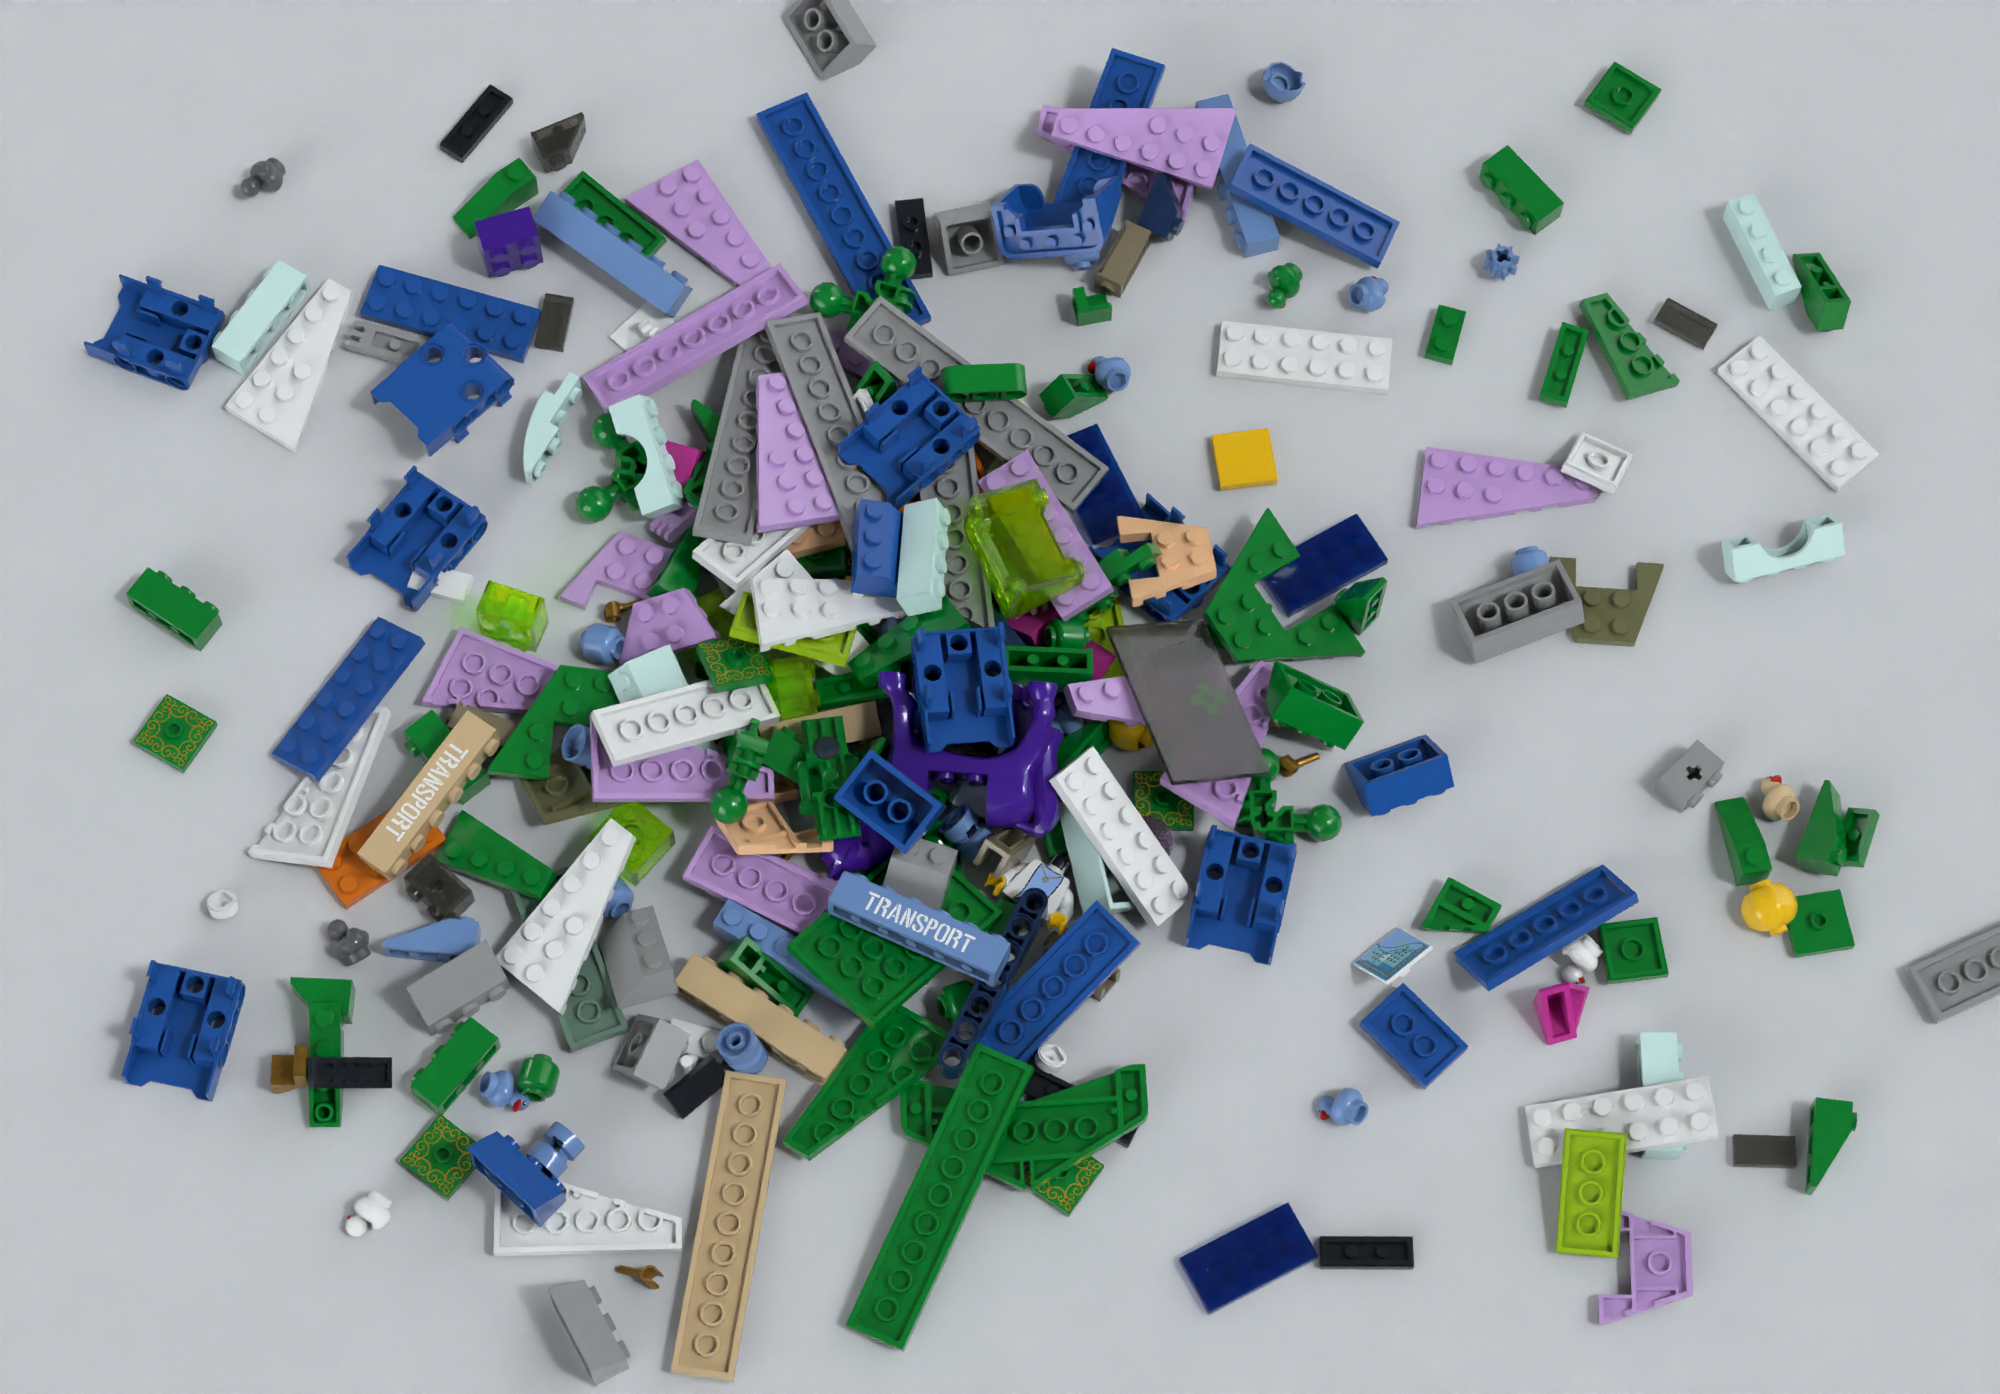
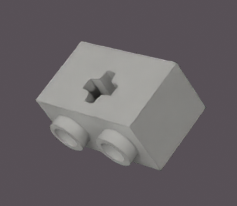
[1654,739,1725,813]

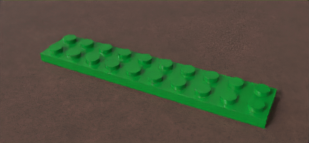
[846,1043,1035,1352]

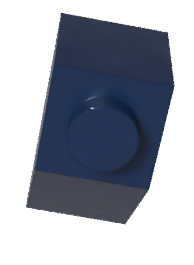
[1137,173,1184,240]

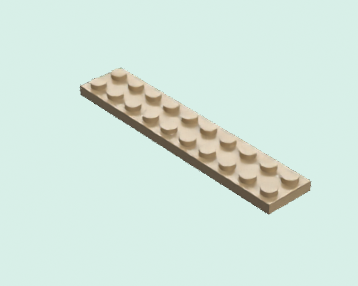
[671,1070,787,1382]

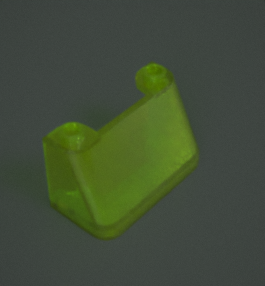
[964,478,1085,619]

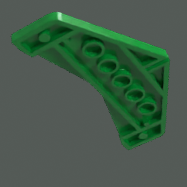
[900,1064,1148,1193]

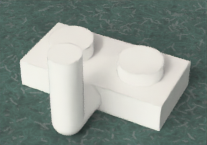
[671,1018,724,1075]

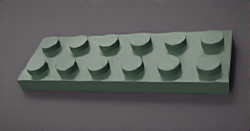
[511,867,629,1053]

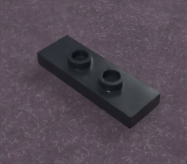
[895,198,933,279]
[308,1057,392,1088]

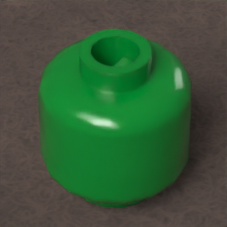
[1044,617,1090,649]
[936,980,981,1024]
[516,1054,560,1102]

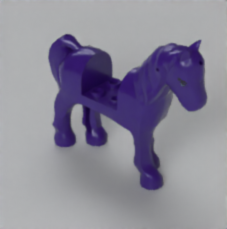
[820,671,1063,881]

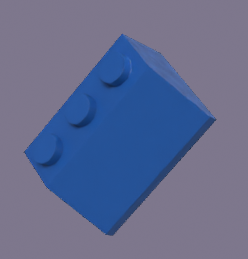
[850,499,903,598]
[1344,734,1455,816]
[833,750,947,854]
[468,1131,566,1227]

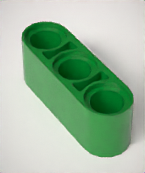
[941,363,1027,402]

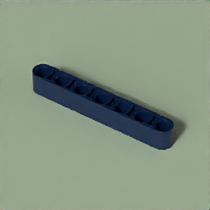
[938,888,1048,1080]

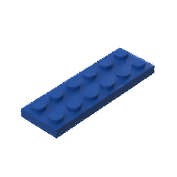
[1053,48,1166,203]
[1227,143,1400,269]
[360,265,542,363]
[271,617,425,782]
[1453,864,1639,992]
[969,900,1141,1063]

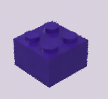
[474,206,543,278]

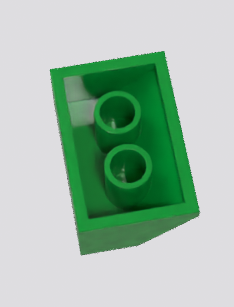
[1265,661,1364,750]

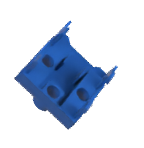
[84,274,226,390]
[370,323,515,457]
[837,365,981,510]
[346,465,488,612]
[1089,493,1231,629]
[911,622,1016,754]
[1185,825,1297,965]
[121,960,246,1102]

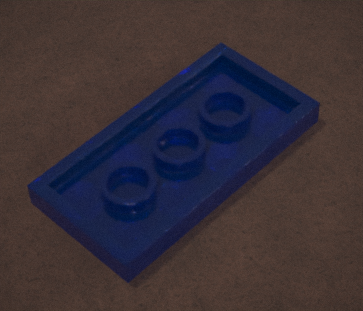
[1067,424,1146,545]
[1263,513,1388,618]
[1179,1202,1318,1315]

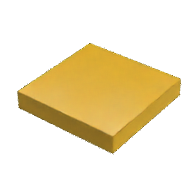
[1211,428,1278,491]

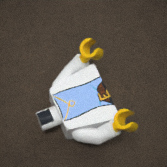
[983,855,1074,935]

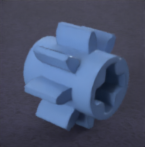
[1483,243,1520,281]

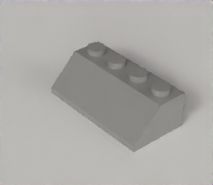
[1450,559,1585,664]

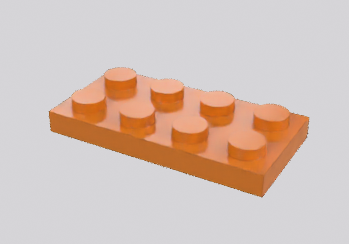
[315,808,446,910]

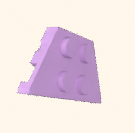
[619,588,721,666]

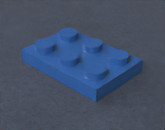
[1359,983,1469,1090]

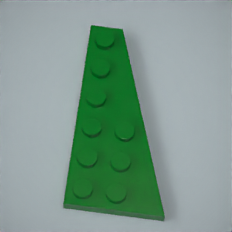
[783,1006,949,1161]

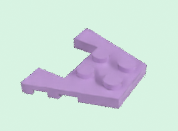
[560,531,673,610]
[1598,1211,1693,1325]

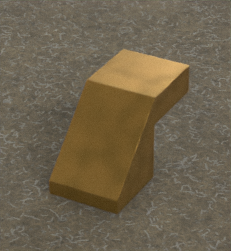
[270,1046,309,1094]

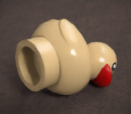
[1760,775,1800,821]

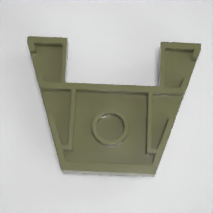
[1549,556,1664,647]
[520,739,632,825]

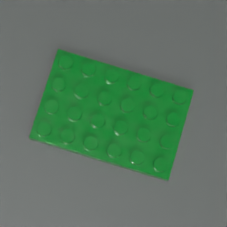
[786,856,1003,1030]

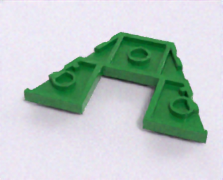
[1203,508,1365,664]
[487,665,620,781]

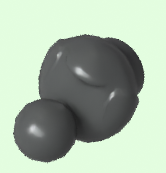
[241,158,286,197]
[327,919,371,966]

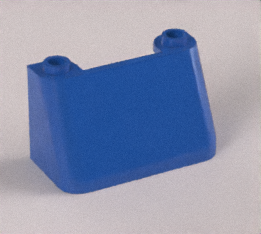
[990,176,1122,259]

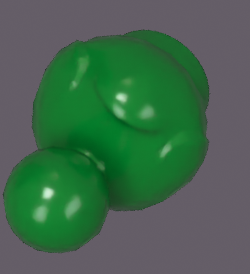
[1267,263,1303,309]

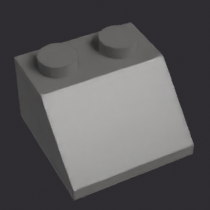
[935,202,1004,276]
[883,839,958,910]
[611,1014,690,1090]

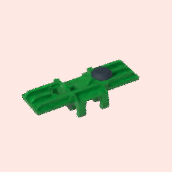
[793,716,861,841]

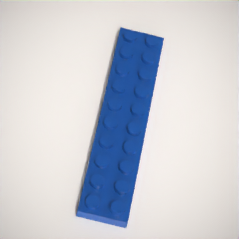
[756,92,931,326]

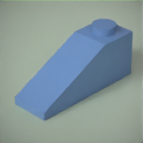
[382,916,481,963]

